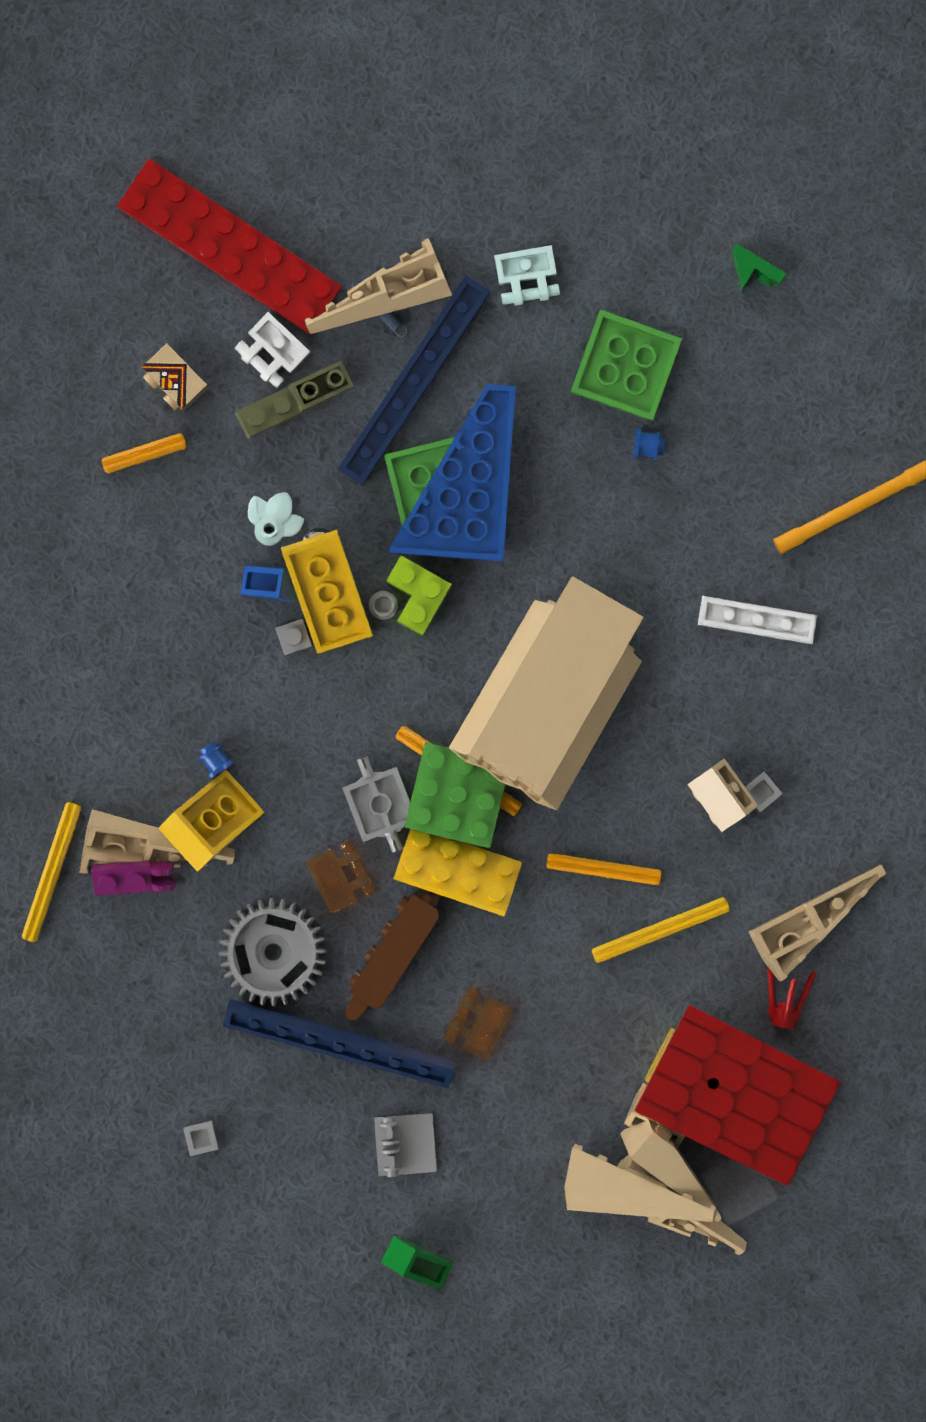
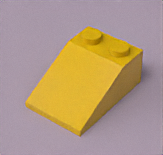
[158,770,265,872]

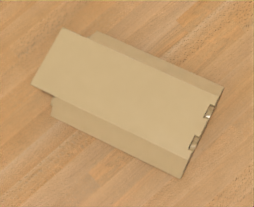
[449,576,644,810]

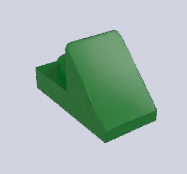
[731,243,786,291]

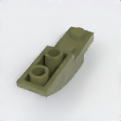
[235,361,354,439]

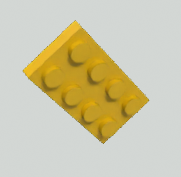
[281,530,373,654]
[393,829,522,916]

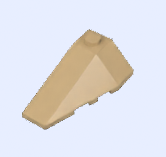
[620,1120,722,1222]

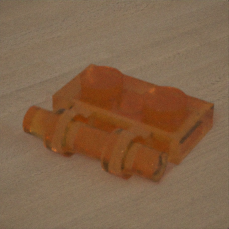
[306,840,376,914]
[443,987,514,1062]

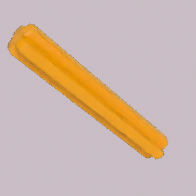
[546,853,661,885]

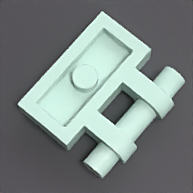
[494,245,560,306]

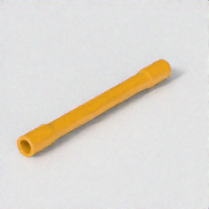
[773,460,926,554]

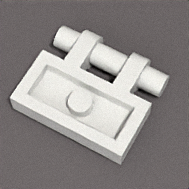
[235,312,310,388]

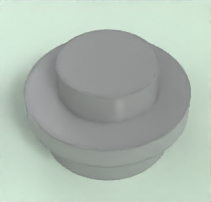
[369,591,398,620]

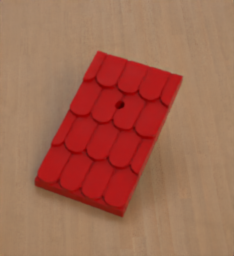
[634,1004,840,1186]

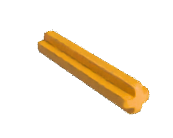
[102,433,186,473]

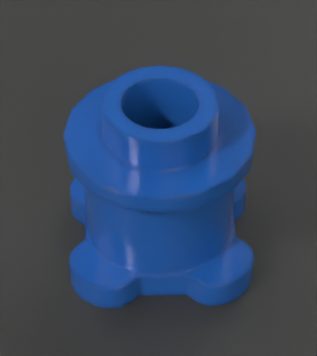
[633,428,665,460]
[198,742,235,779]

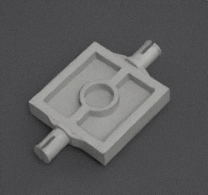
[342,756,410,853]

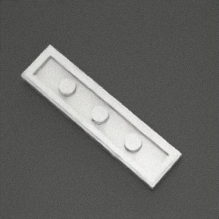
[697,596,817,644]

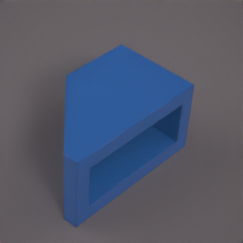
[240,566,299,603]

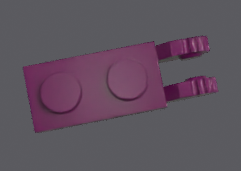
[92,860,176,896]

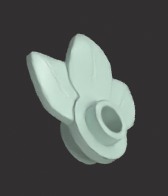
[248,492,304,546]

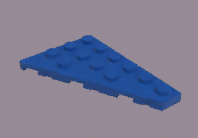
[389,384,516,562]

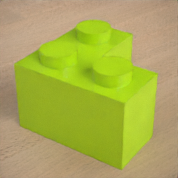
[386,556,452,636]

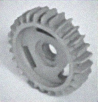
[219,898,327,1006]

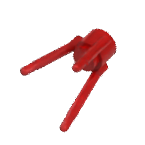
[767,966,816,1029]

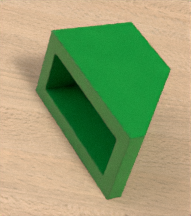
[381,1236,453,1290]

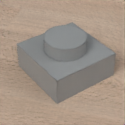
[275,619,312,656]
[745,771,783,812]
[183,1120,219,1156]

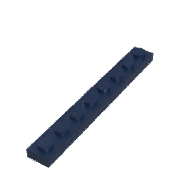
[338,276,490,486]
[223,999,456,1088]

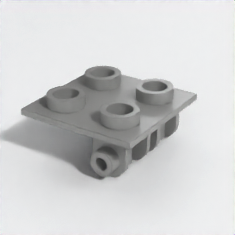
[374,1113,437,1177]

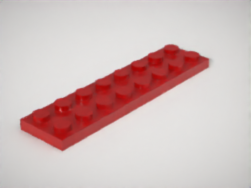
[117,159,342,335]

